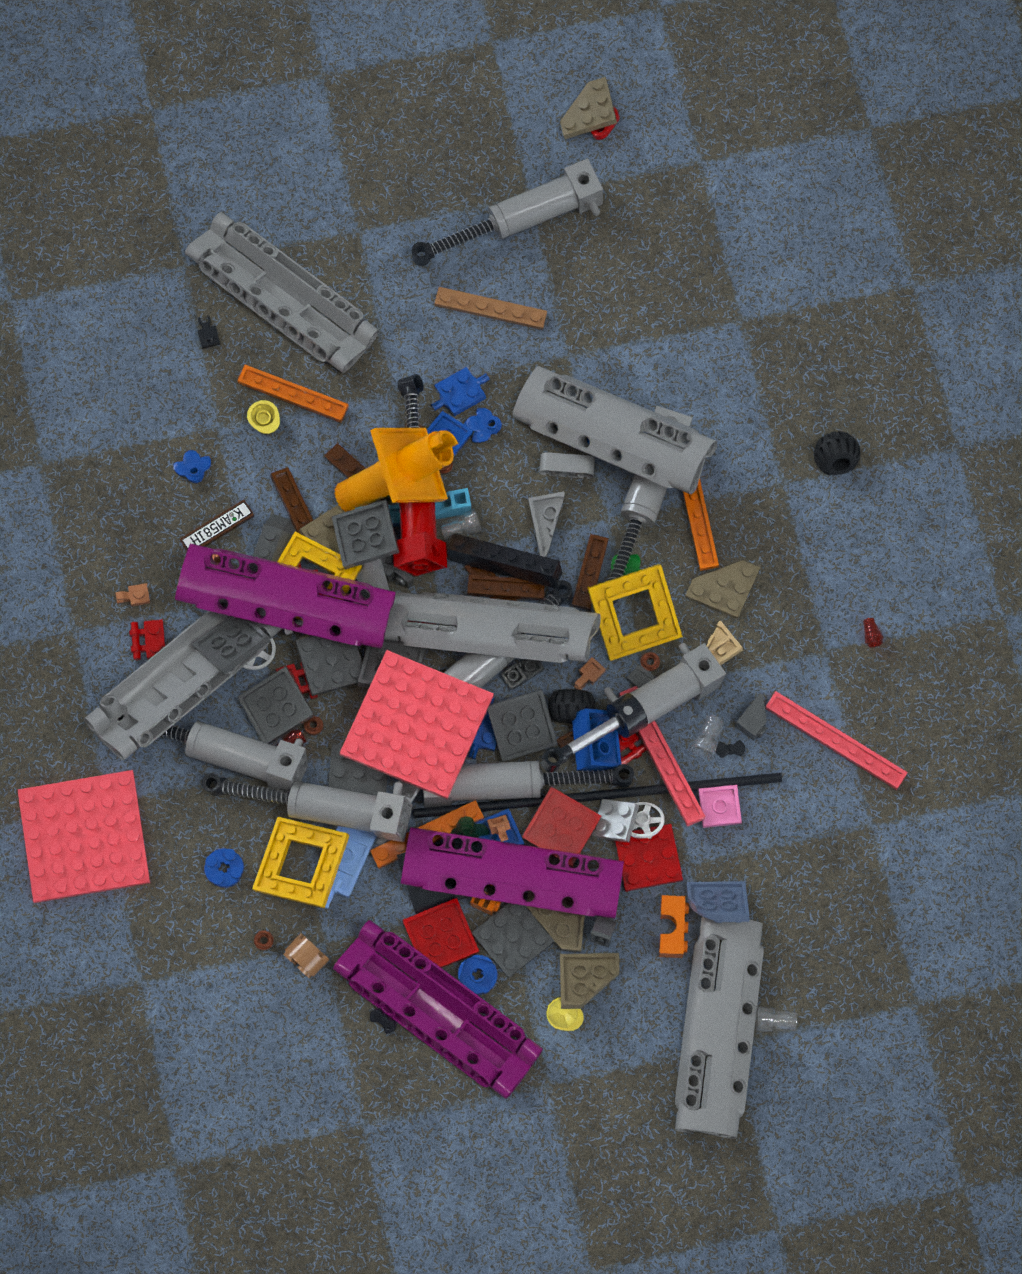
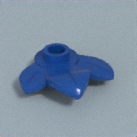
[464,408,502,443]
[173,450,211,483]

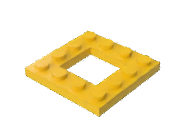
[277,531,362,621]
[587,564,683,661]
[252,817,350,909]

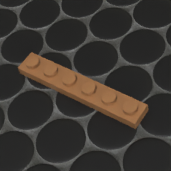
[434,287,547,330]

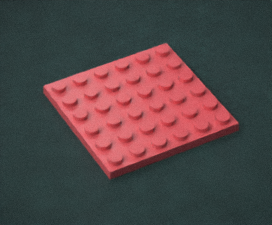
[340,650,494,800]
[18,770,150,903]

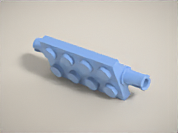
[325,826,377,909]

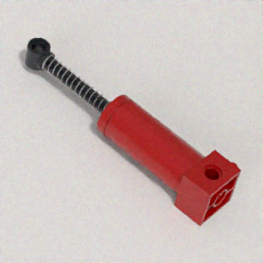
[393,374,447,577]

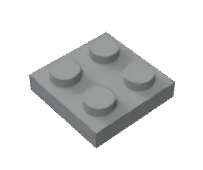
[592,799,639,842]

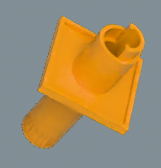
[334,428,458,512]

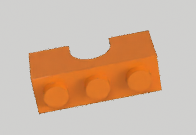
[659,895,689,958]

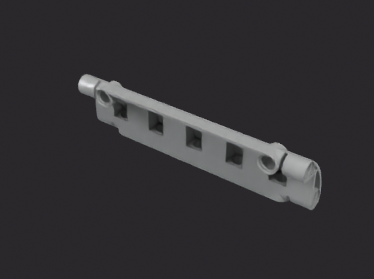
[84,599,283,761]

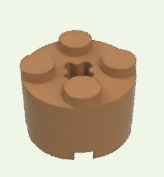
[283,933,330,978]

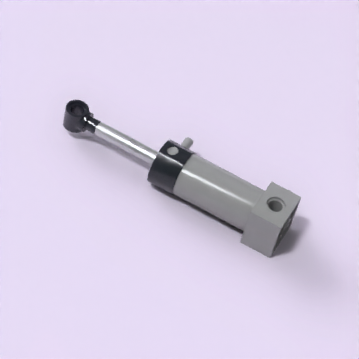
[541,643,726,772]

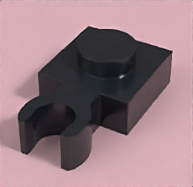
[198,315,220,349]

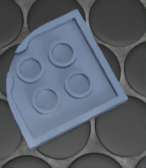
[686,881,749,923]

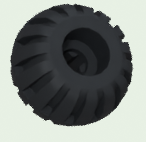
[814,431,861,476]
[548,689,596,724]

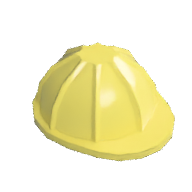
[247,400,280,434]
[546,997,584,1031]

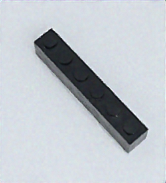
[447,533,562,589]

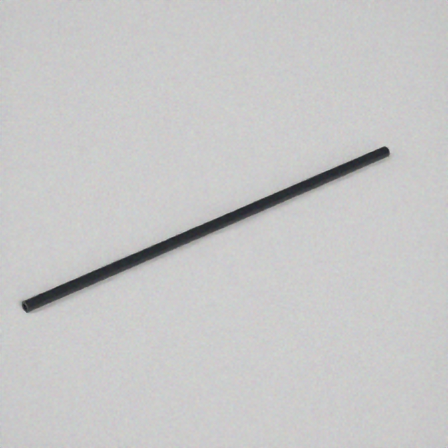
[414,773,782,818]

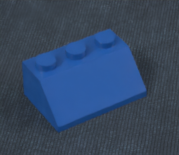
[572,708,622,772]

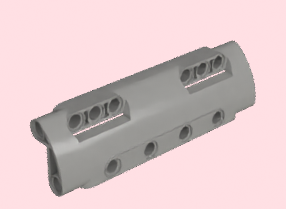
[185,212,379,373]
[513,366,717,494]
[384,592,601,663]
[675,916,764,1139]

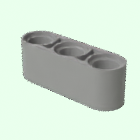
[539,453,595,479]

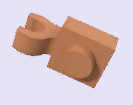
[115,583,150,607]
[574,657,606,690]
[487,815,511,842]

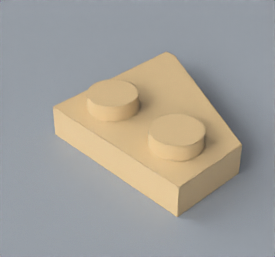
[706,621,743,665]

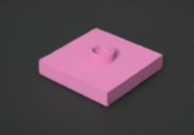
[698,785,742,828]

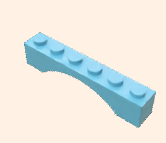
[355,488,471,527]

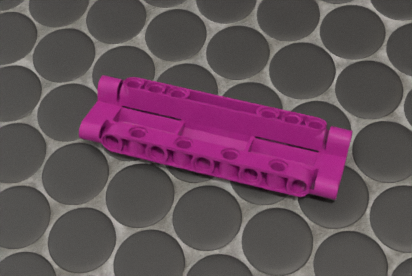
[175,543,396,649]
[401,827,624,919]
[333,920,543,1099]

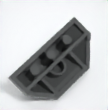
[247,514,297,579]

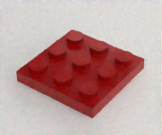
[522,787,602,867]
[615,824,683,892]
[402,898,479,969]

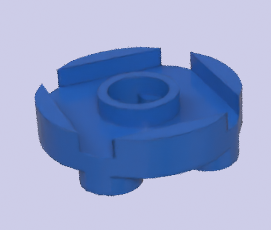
[204,848,244,888]
[458,955,497,995]

